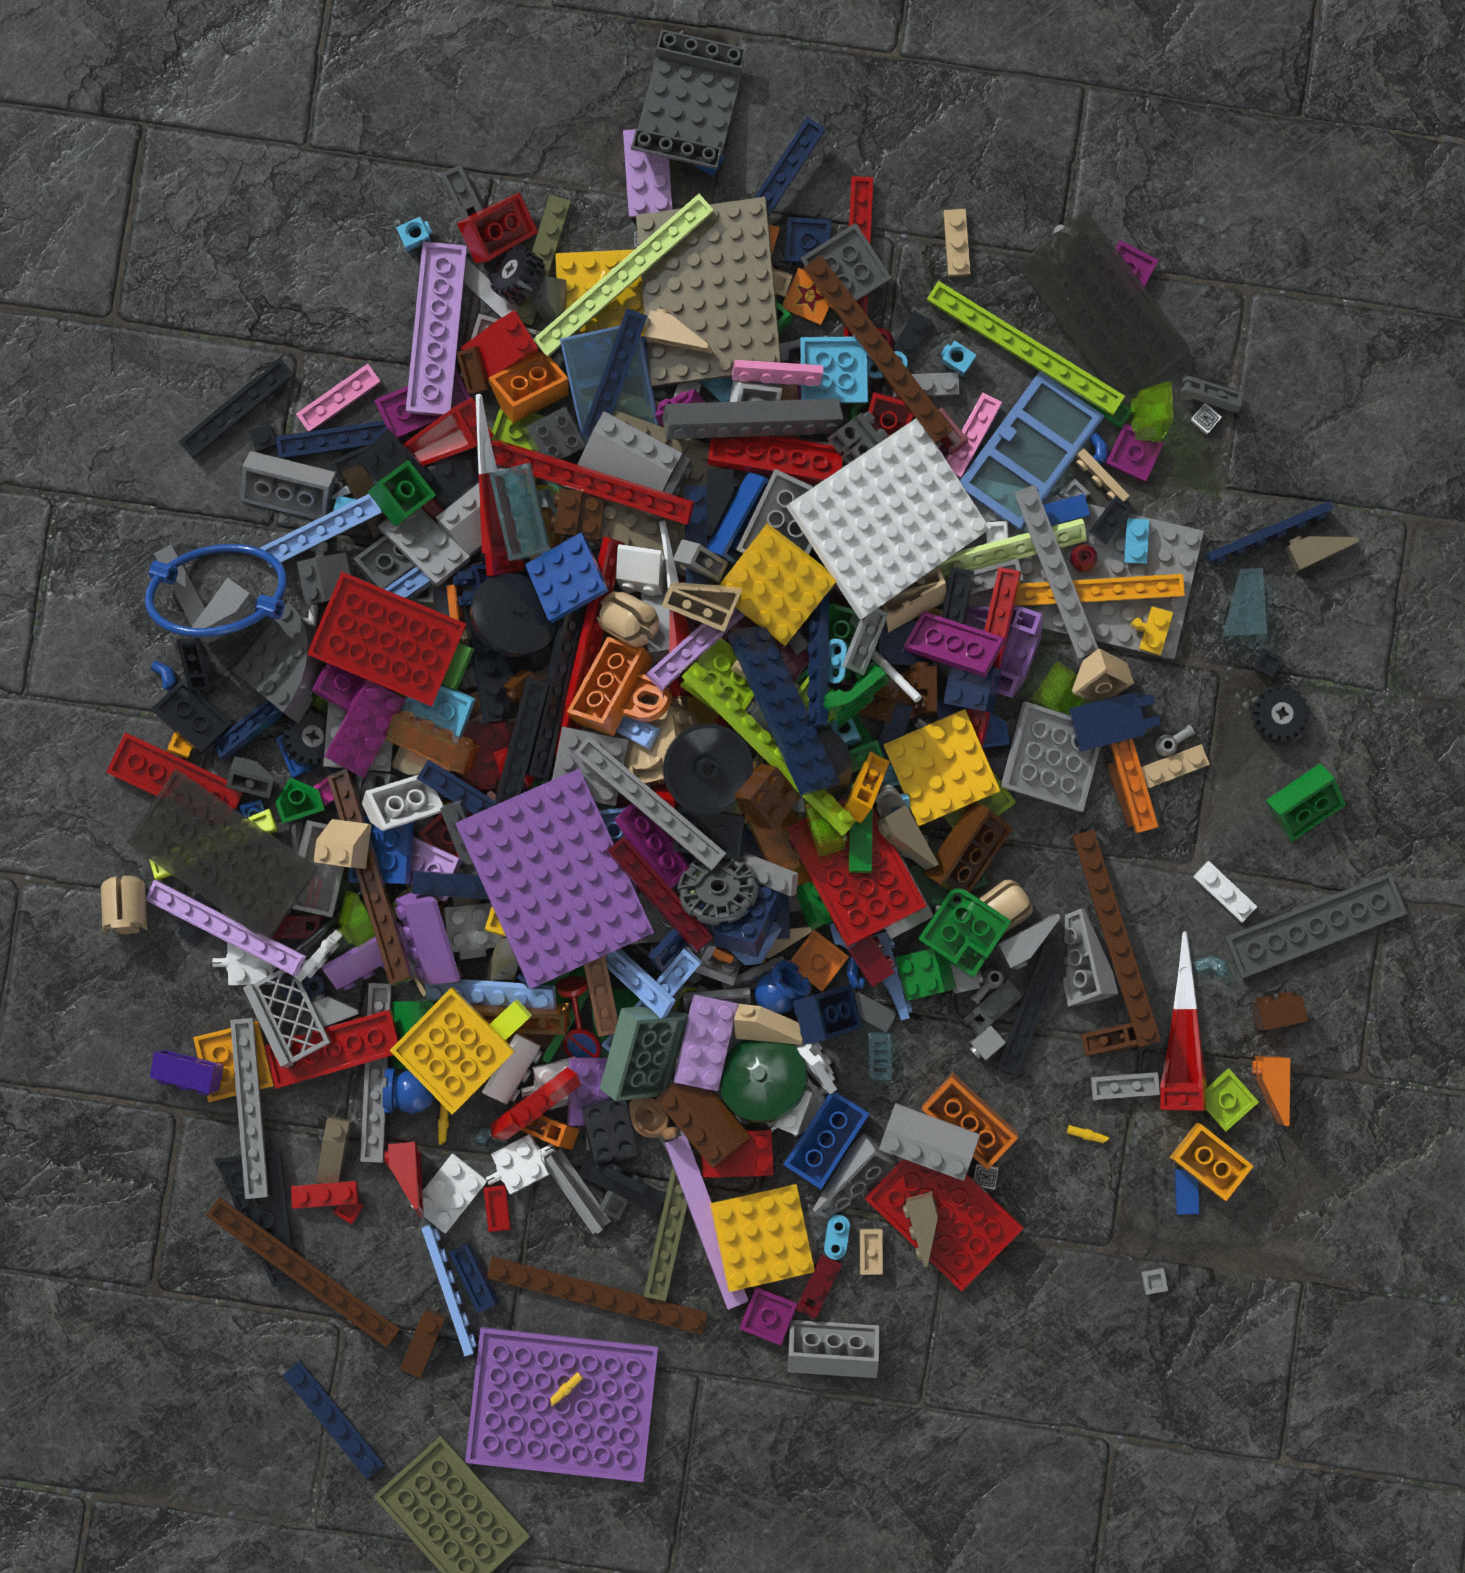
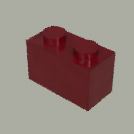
[848,936,896,987]

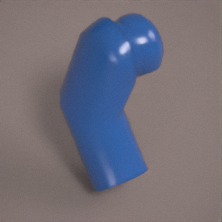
[1088,432,1108,465]
[151,660,177,691]
[847,956,865,989]

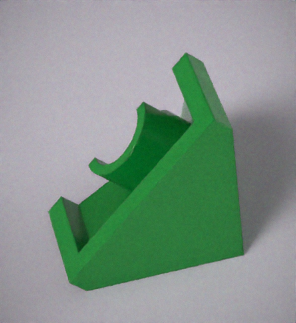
[275,778,325,824]

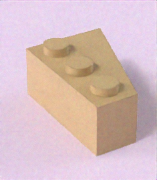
[880,567,946,633]
[662,582,742,632]

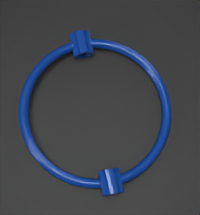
[145,544,287,637]

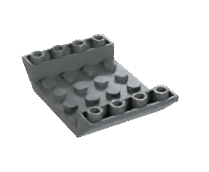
[631,29,747,169]

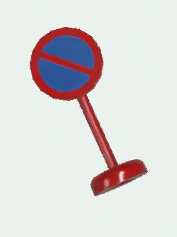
[556,976,601,1058]

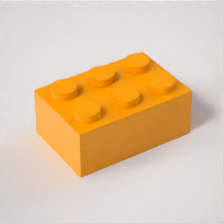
[1169,1123,1253,1201]

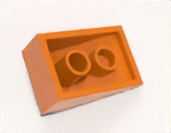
[1252,1056,1290,1126]

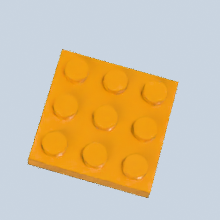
[193,1021,275,1102]

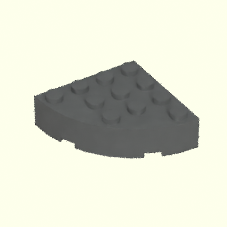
[233,602,322,723]

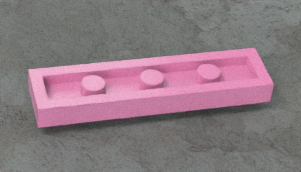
[732,360,823,386]
[296,364,381,432]
[946,393,1002,479]

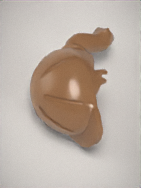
[628,1097,679,1140]

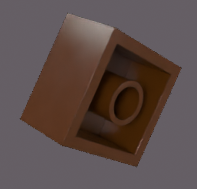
[734,764,801,830]
[1251,991,1308,1030]

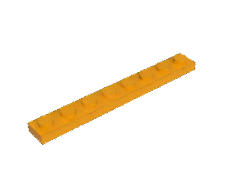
[1014,574,1185,607]

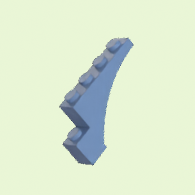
[829,923,912,1020]

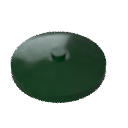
[719,1040,808,1123]

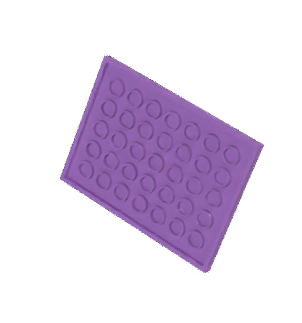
[455,769,654,989]
[465,1327,658,1482]

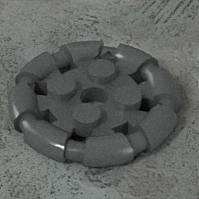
[677,858,759,925]

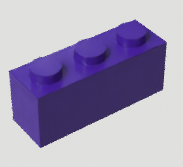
[150,1049,224,1095]

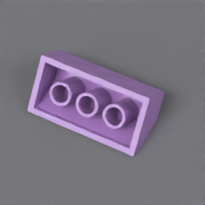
[395,892,461,985]
[321,923,410,991]

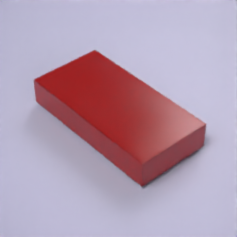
[484,1185,511,1232]

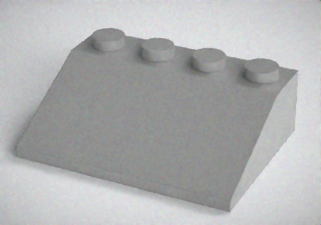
[578,412,683,516]
[736,469,813,555]
[192,578,257,644]

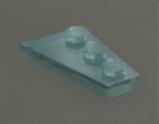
[1222,568,1267,637]

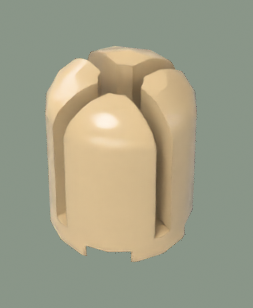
[597,591,660,647]
[101,876,147,934]
[979,880,1033,938]

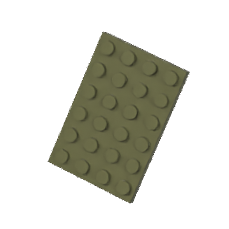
[374,1435,531,1573]

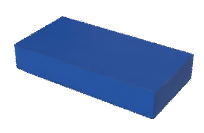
[1043,494,1090,526]
[1174,1169,1199,1214]

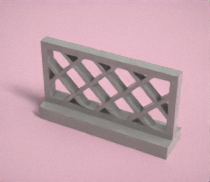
[243,969,331,1068]
[546,1148,611,1234]

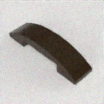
[341,464,388,544]

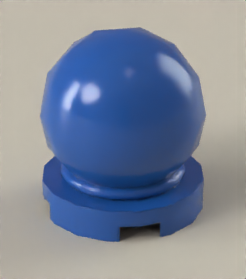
[754,959,811,1015]
[382,1068,434,1114]

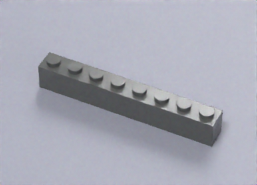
[662,399,843,439]

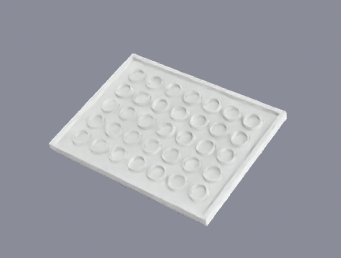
[786,419,989,620]

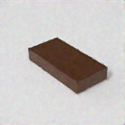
[456,346,490,395]

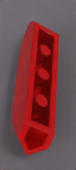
[491,1067,581,1141]

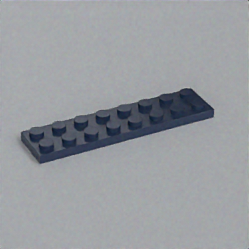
[727,625,840,796]

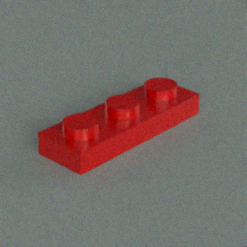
[291,1181,359,1209]

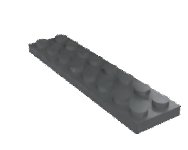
[1225,873,1407,979]

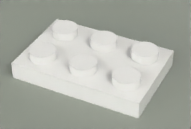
[411,1153,487,1234]

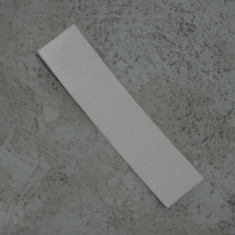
[464,258,519,317]
[153,545,205,626]

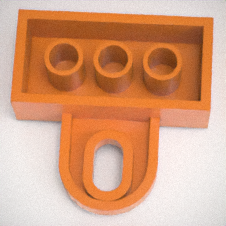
[567,637,671,736]
[922,1073,1019,1170]

